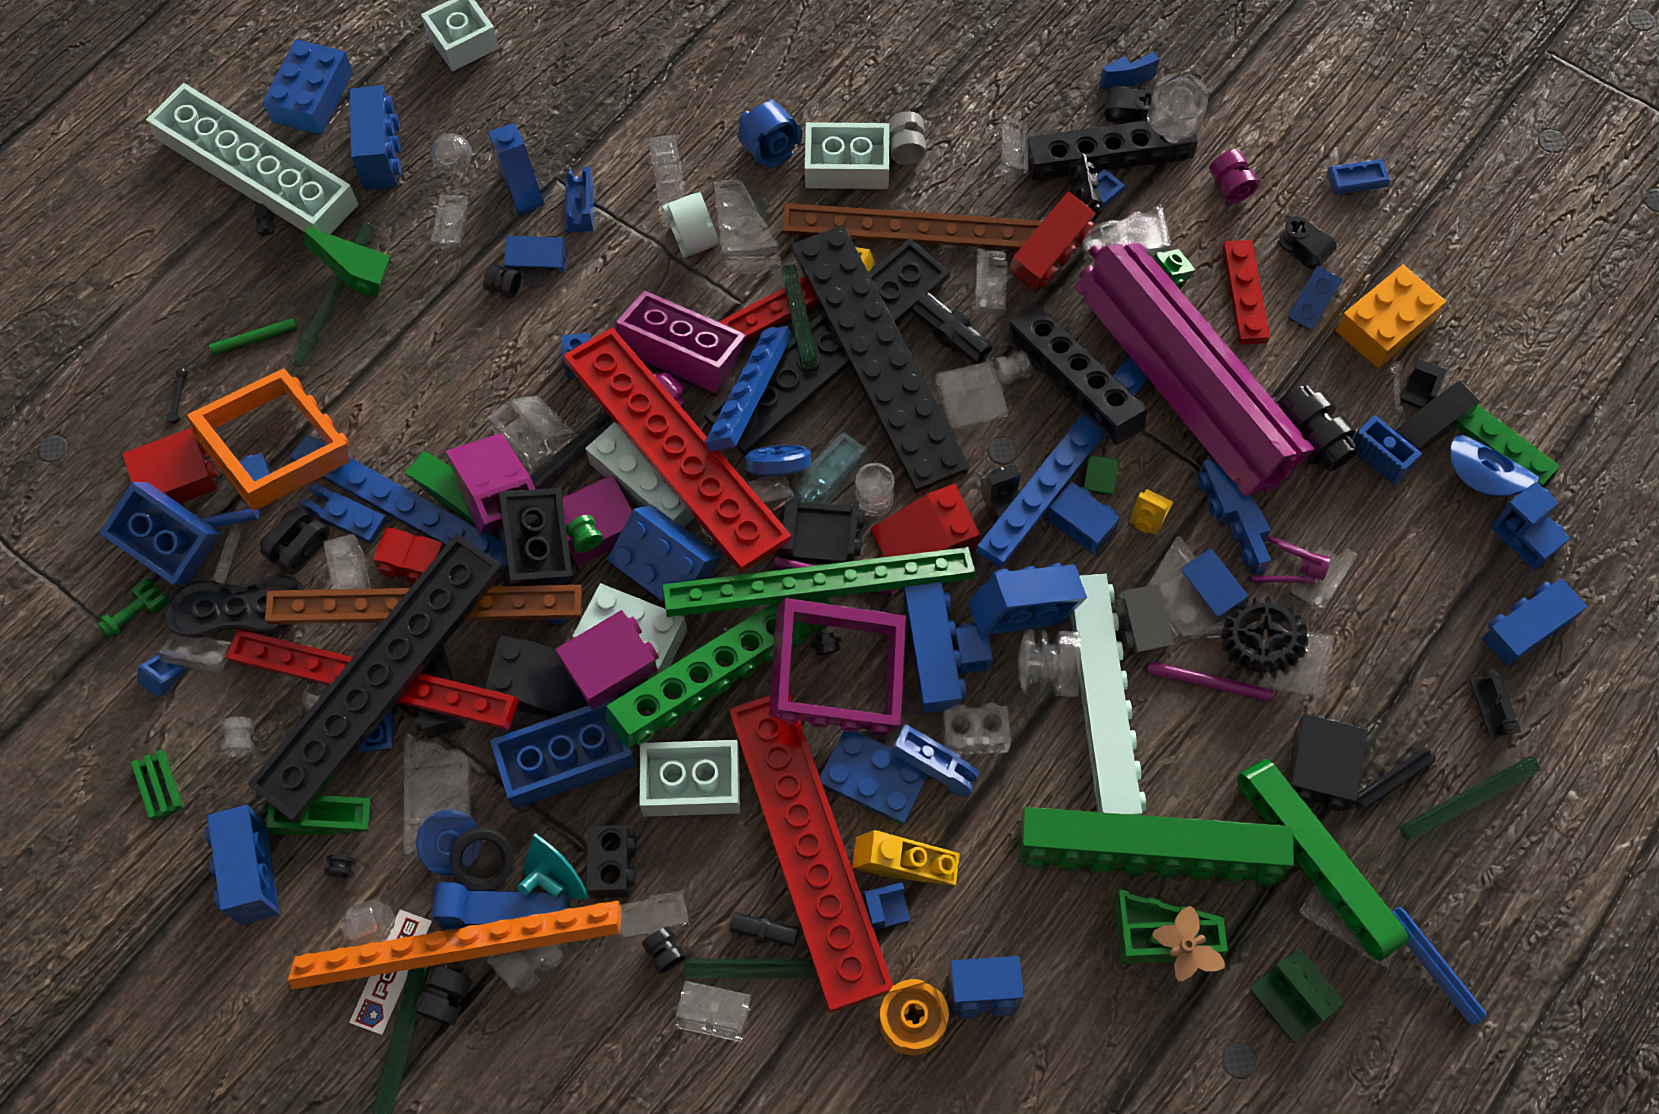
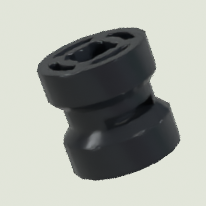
[483,263,521,299]
[642,927,687,974]

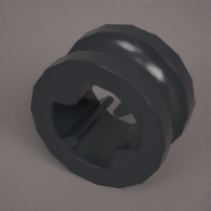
[324,855,356,878]

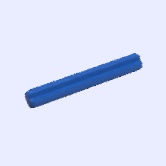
[1391,907,1487,1025]

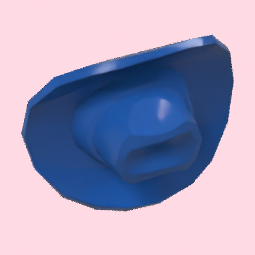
[1450,435,1539,496]

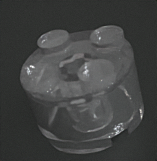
[1147,73,1209,142]

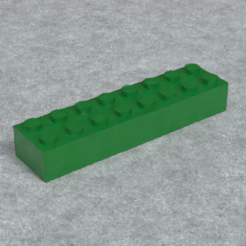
[1018,807,1294,886]

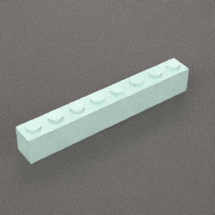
[1070,574,1146,815]

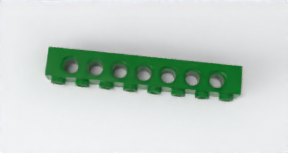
[605,597,833,748]

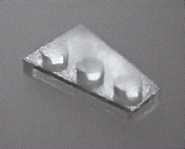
[714,179,779,258]
[1082,204,1171,258]

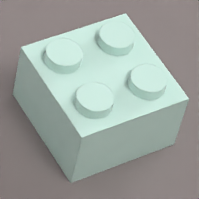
[421,0,499,72]

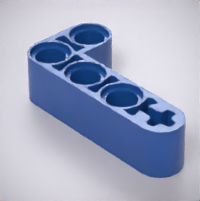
[431,882,570,930]

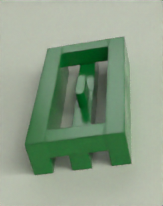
[131,749,184,822]

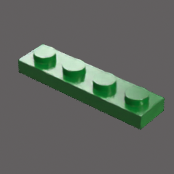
[1454,405,1560,486]

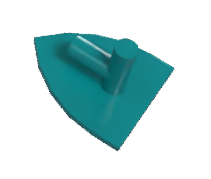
[517,834,589,899]

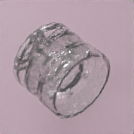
[1017,629,1081,697]

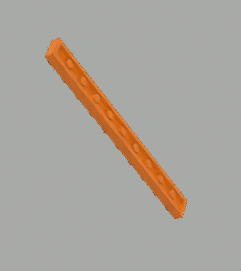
[288,901,622,990]

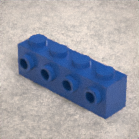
[904,582,966,714]

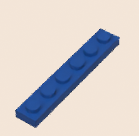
[705,326,793,451]

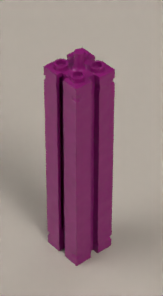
[1073,243,1315,496]

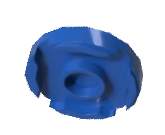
[415,809,482,876]

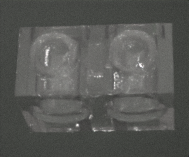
[942,703,1011,755]

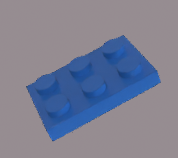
[820,731,929,826]

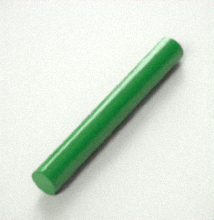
[209,318,298,355]

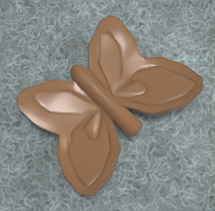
[1153,906,1225,982]

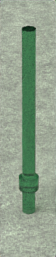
[291,223,373,367]

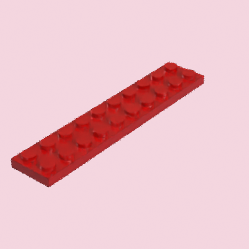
[563,327,791,573]
[729,690,893,1013]

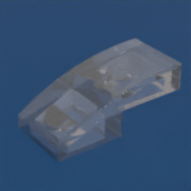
[620,891,689,941]

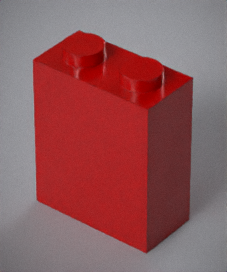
[122,428,218,504]

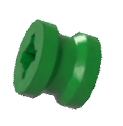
[566,515,603,553]

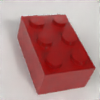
[1009,191,1096,292]

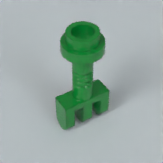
[97,578,169,638]

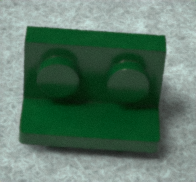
[1250,949,1344,1043]

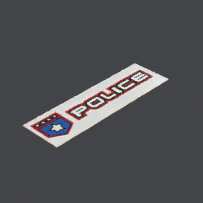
[349,910,432,1035]

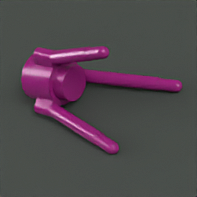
[1250,536,1330,585]

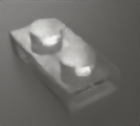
[431,195,470,249]
[159,633,232,673]

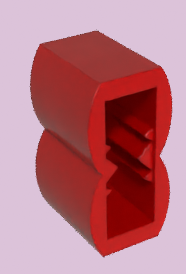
[372,528,444,584]

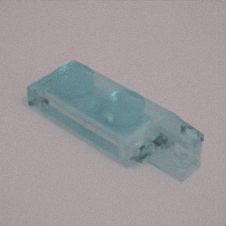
[797,432,866,503]

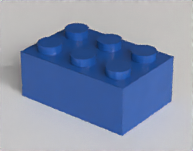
[262,39,353,135]
[350,85,402,190]
[99,482,222,585]
[607,504,722,602]
[968,563,1087,635]
[205,805,280,925]

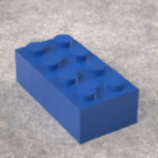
[490,698,636,809]

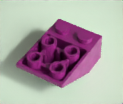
[445,433,535,535]

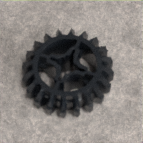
[1221,596,1309,680]

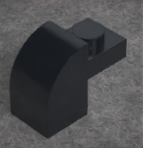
[980,465,1020,524]

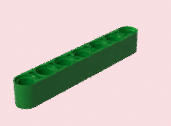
[1237,759,1409,961]

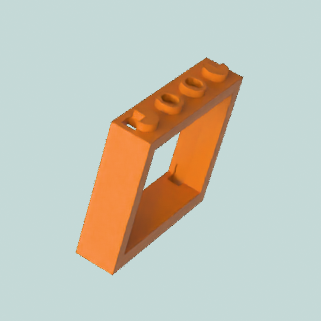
[187,368,350,511]

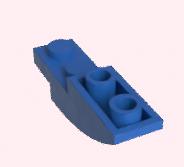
[1197,459,1271,576]

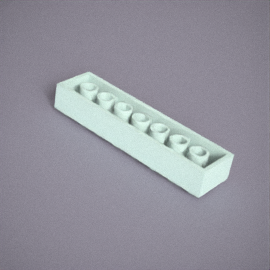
[146,83,359,234]

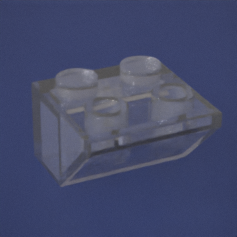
[487,395,576,472]

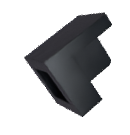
[1400,359,1447,409]

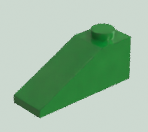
[304,227,390,297]

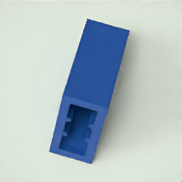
[488,123,545,214]

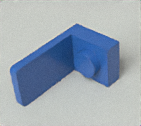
[1288,265,1344,329]

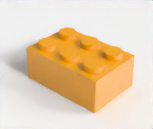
[1335,264,1447,368]

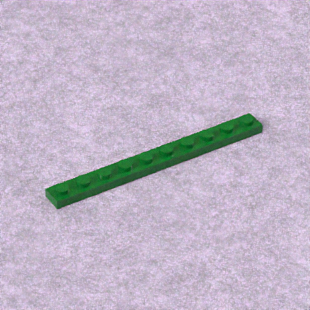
[662,547,975,617]

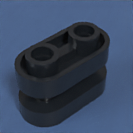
[260,508,330,575]

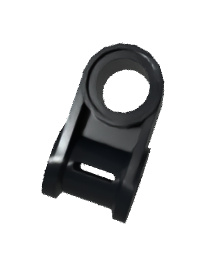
[1104,86,1159,124]
[1279,216,1337,270]

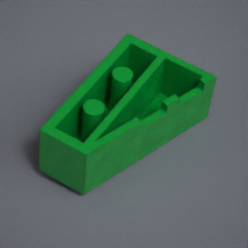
[1114,889,1228,964]

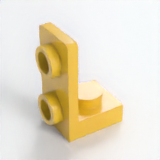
[1129,489,1173,535]

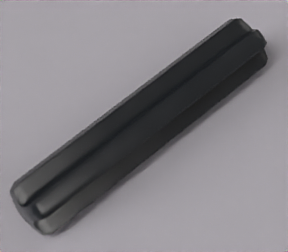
[1355,748,1436,811]

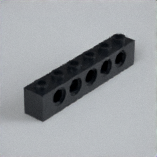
[1026,115,1198,181]
[1009,305,1147,446]

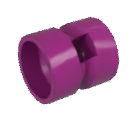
[1209,149,1259,203]

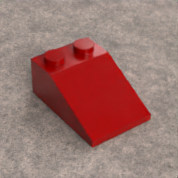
[871,484,980,558]

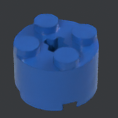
[738,99,802,167]

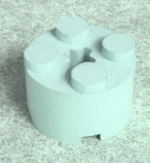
[663,191,720,258]

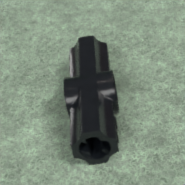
[912,293,993,365]

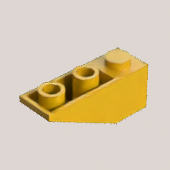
[852,830,960,886]

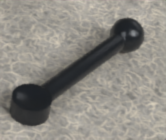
[167,368,188,424]

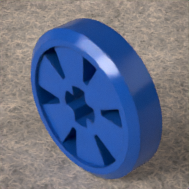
[745,445,812,476]

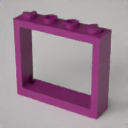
[769,598,906,735]

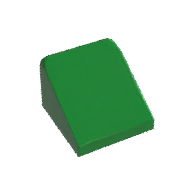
[1084,455,1119,495]

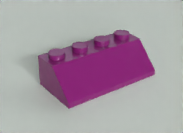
[615,290,746,393]

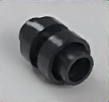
[1279,385,1359,471]

